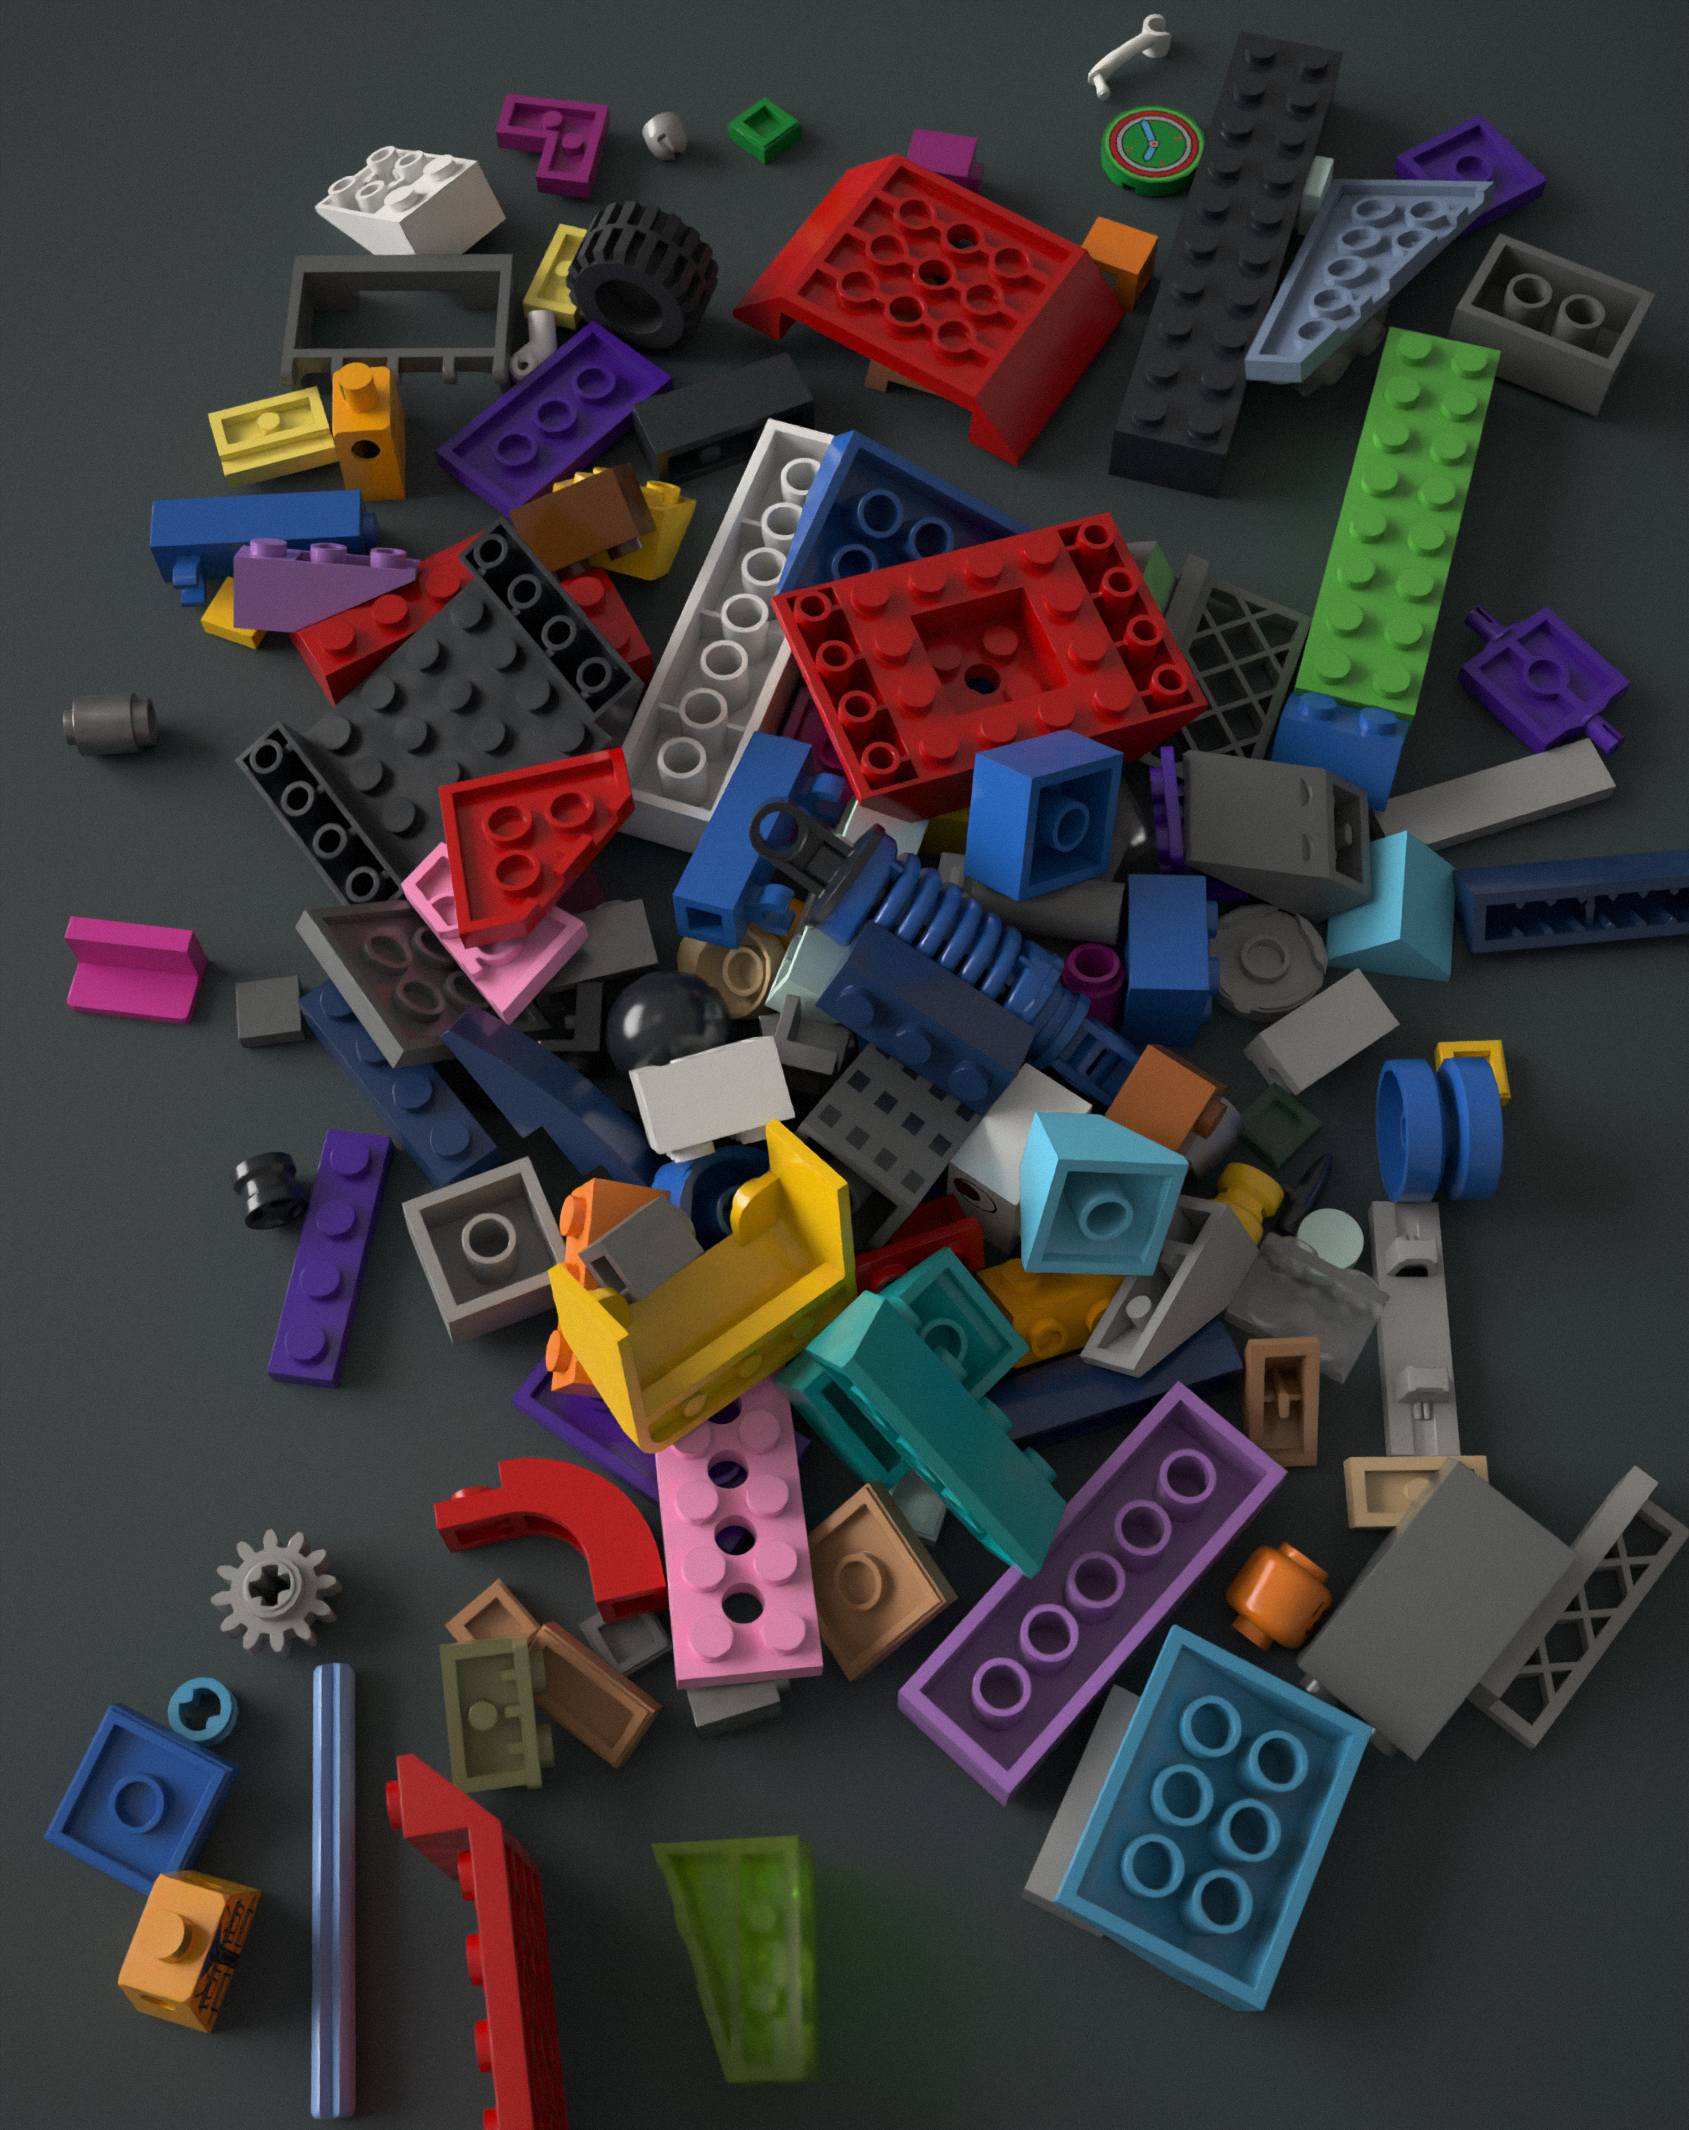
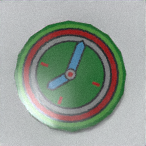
[1100,105,1205,197]

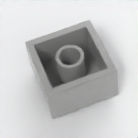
[402,1156,566,1346]

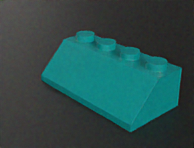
[805,1290,1067,1579]

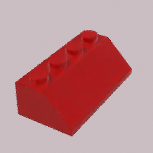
[287,529,486,707]

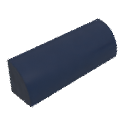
[1452,849,1689,954]
[983,1316,1244,1452]

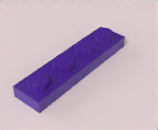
[267,1129,395,1389]

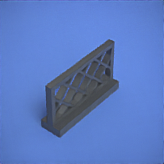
[1121,554,1313,785]

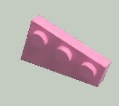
[401,842,589,1025]

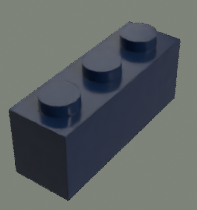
[815,919,1037,1117]

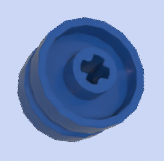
[1375,1057,1503,1202]

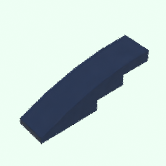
[440,1005,671,1188]

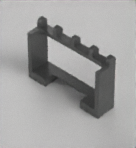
[281,254,520,394]

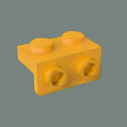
[976,1258,1126,1368]

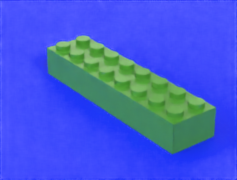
[1293,327,1501,744]

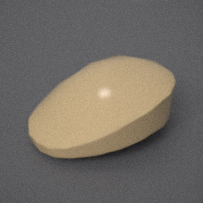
[677,922,786,1020]

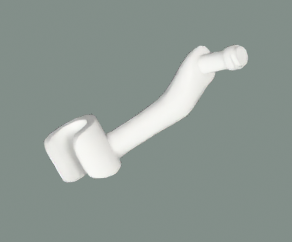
[1088,14,1171,100]

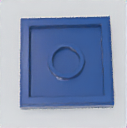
[43,1703,242,1897]

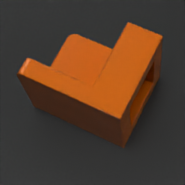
[1081,216,1159,313]

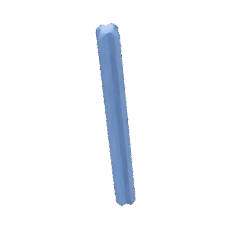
[311,1663,356,2120]

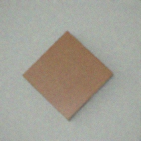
[807,1480,958,1682]

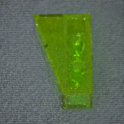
[651,1835,821,2087]

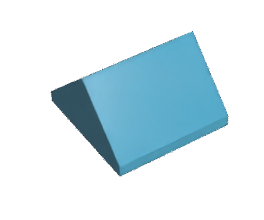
[1325,830,1456,982]

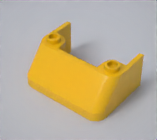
[548,1119,857,1454]

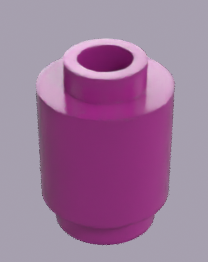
[1059,943,1125,1028]

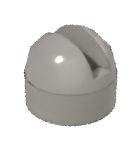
[642,112,688,161]

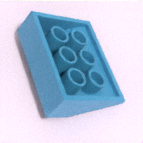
[1053,1625,1373,2012]

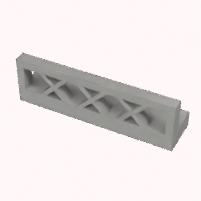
[1466,1465,1689,1750]

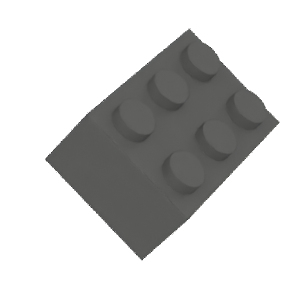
[1447,233,1656,417]

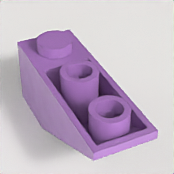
[233,538,421,633]

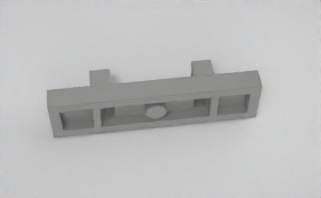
[1368,1201,1461,1457]

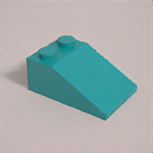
[772,1247,1030,1492]

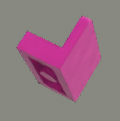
[64,916,208,1025]

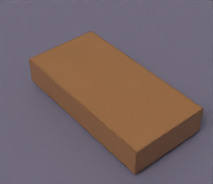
[528,1621,663,1769]

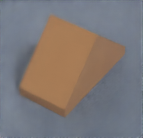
[1237,1336,1321,1467]

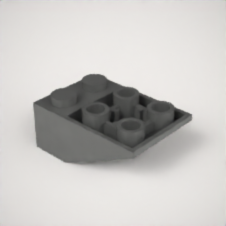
[1183,750,1372,924]

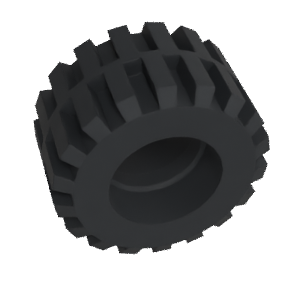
[566,201,719,354]

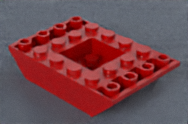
[771,512,1208,823]

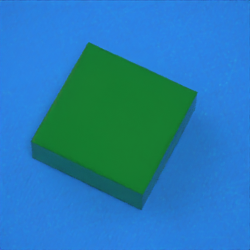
[728,97,802,165]

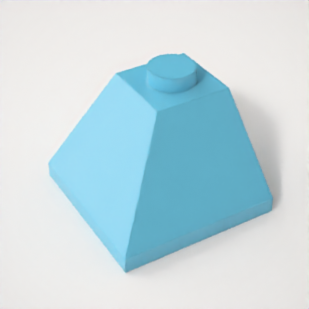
[1019,1111,1189,1276]

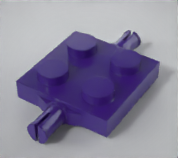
[1457,605,1631,756]

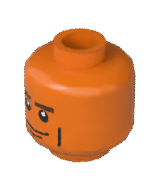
[1225,1541,1332,1651]

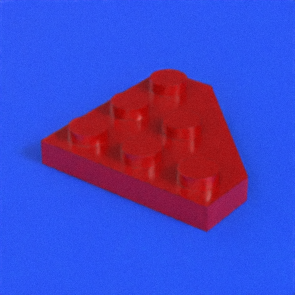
[438,747,636,949]

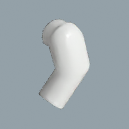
[509,310,557,384]

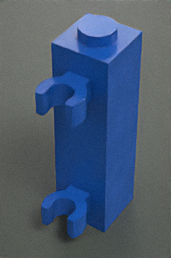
[150,489,380,608]
[672,731,847,950]

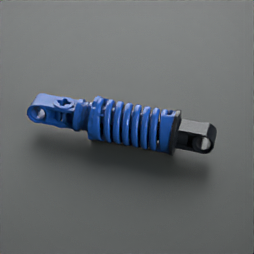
[749,796,1142,1108]

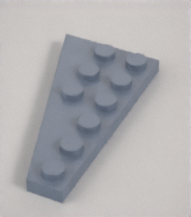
[1244,179,1495,385]

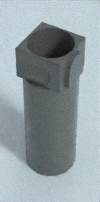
[938,852,1126,946]

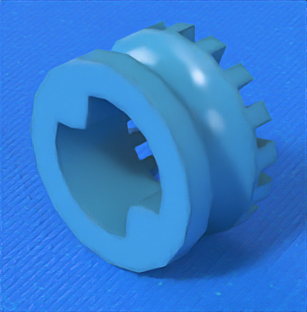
[168,1677,240,1748]

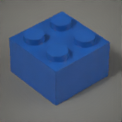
[964,729,1124,902]
[1117,874,1220,1048]

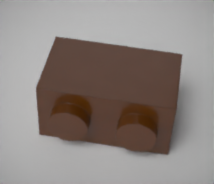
[508,462,657,582]

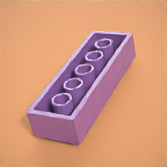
[898,1381,1288,1807]

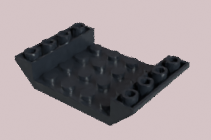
[235,515,645,905]

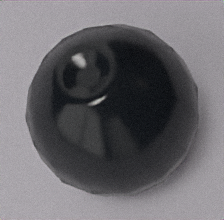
[604,969,737,1088]

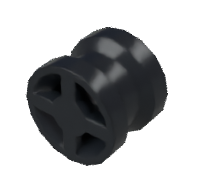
[230,1152,309,1230]

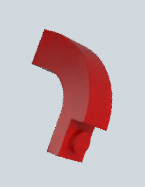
[434,1458,670,1624]

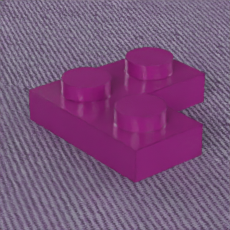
[496,94,611,199]

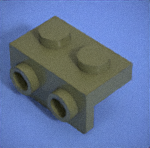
[440,1633,555,1794]

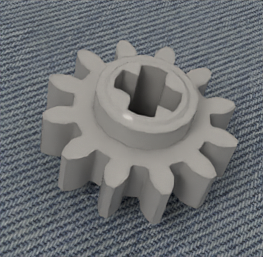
[211,1529,343,1659]

